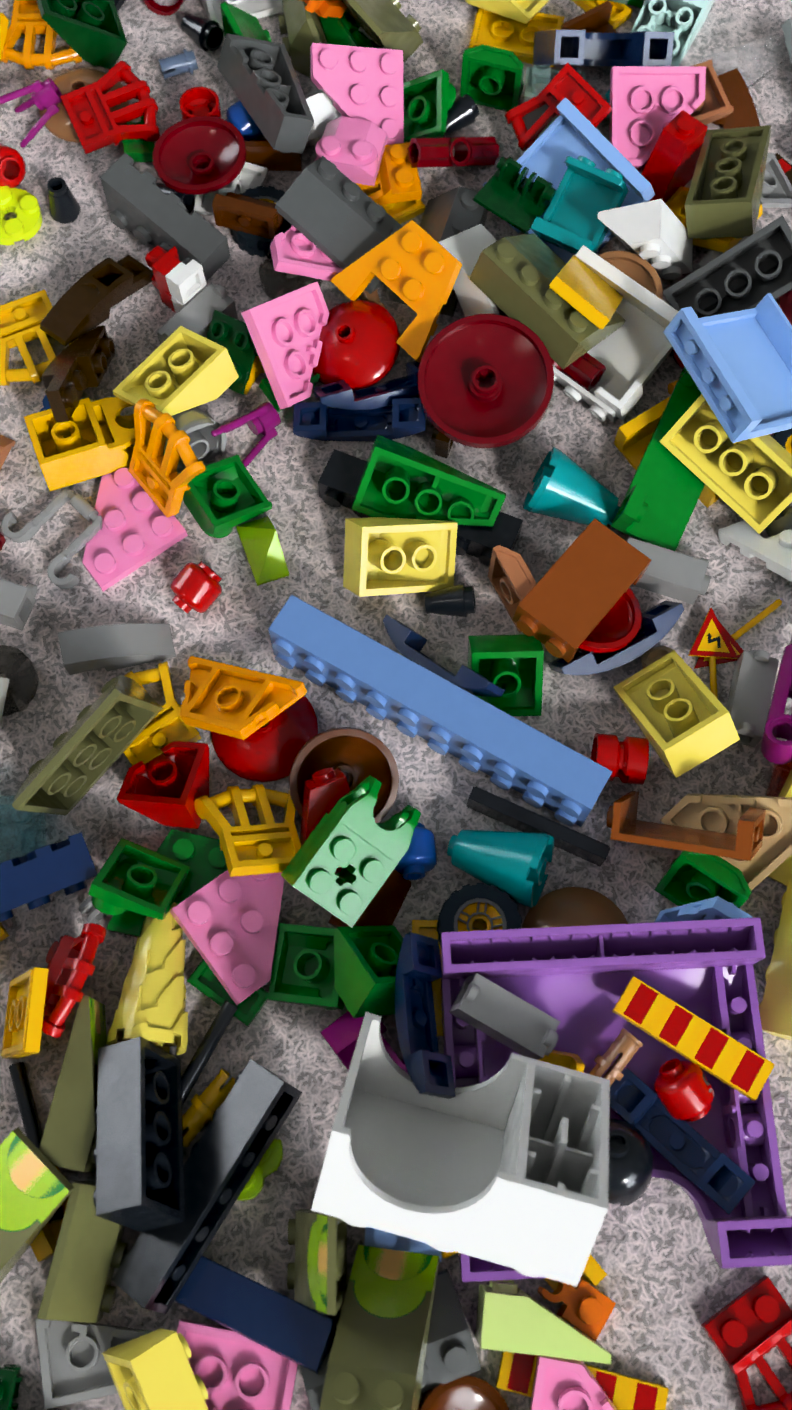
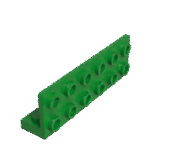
[611,366,705,551]

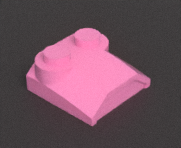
[315,116,388,186]

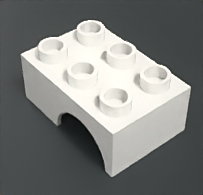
[311,1012,610,1286]

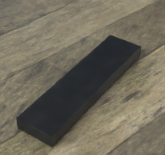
[466,787,610,867]

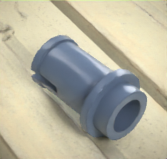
[158,49,198,80]

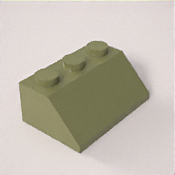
[37,1180,128,1323]

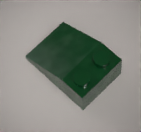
[37,0,128,70]

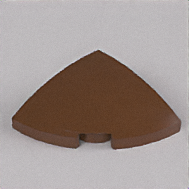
[707,68,760,129]

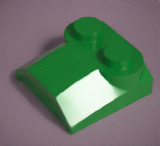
[460,45,524,112]
[403,69,456,143]
[183,455,273,538]
[88,838,191,920]
[654,851,752,908]
[266,923,345,1010]

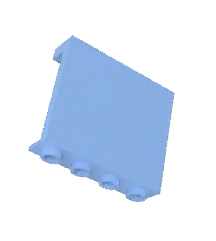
[483,97,655,263]
[664,293,792,443]

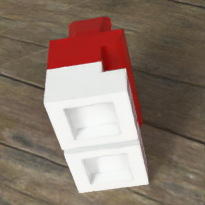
[145,245,207,314]

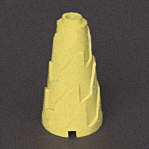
[107,902,188,1056]

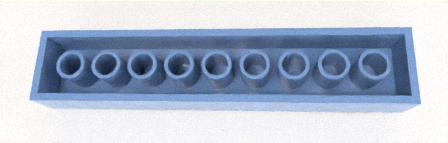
[268,595,612,827]

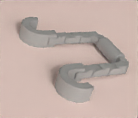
[1,490,103,590]

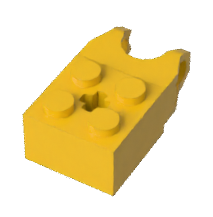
[24,397,152,491]

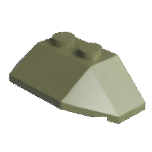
[278,0,326,78]

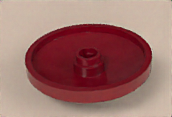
[418,314,554,448]

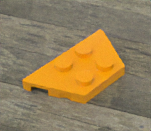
[180,656,307,740]

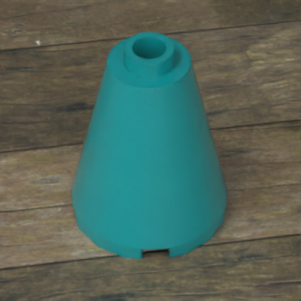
[523,447,620,526]
[447,829,554,908]

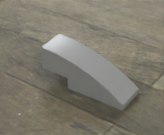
[58,623,176,675]

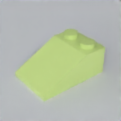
[475,1280,612,1364]

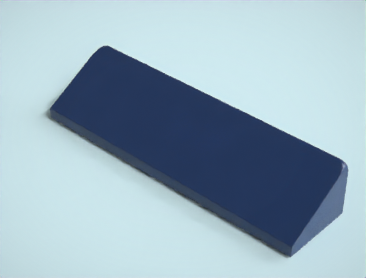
[175,1256,337,1373]

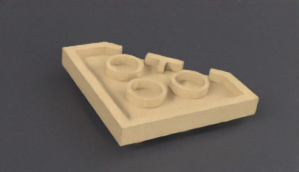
[660,793,792,891]

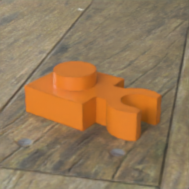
[302,0,347,18]
[537,1278,616,1341]

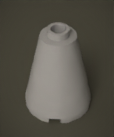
[151,407,227,474]

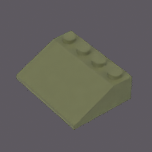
[341,0,423,63]
[469,233,626,369]
[11,674,163,816]

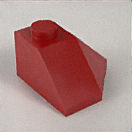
[117,741,209,829]

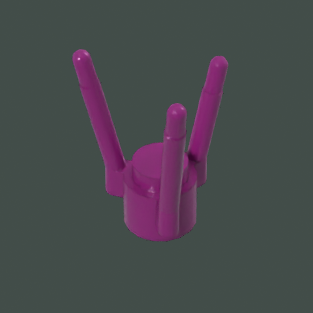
[0,78,62,148]
[211,401,281,468]

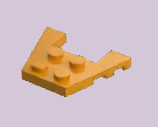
[331,220,462,363]

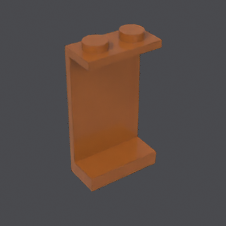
[513,518,651,663]
[606,791,766,861]

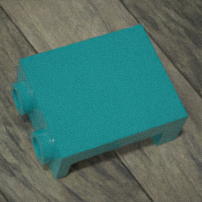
[531,156,629,255]

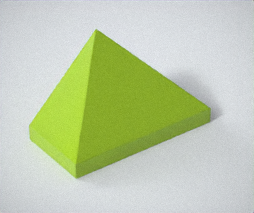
[236,516,290,586]

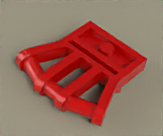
[60,61,160,154]
[505,62,612,151]
[42,923,107,1038]
[701,1276,792,1410]

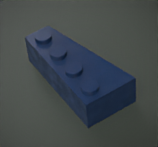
[0,832,97,922]

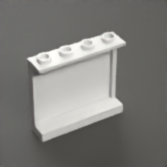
[553,245,679,423]

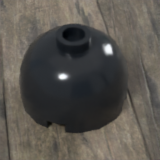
[608,1118,654,1206]

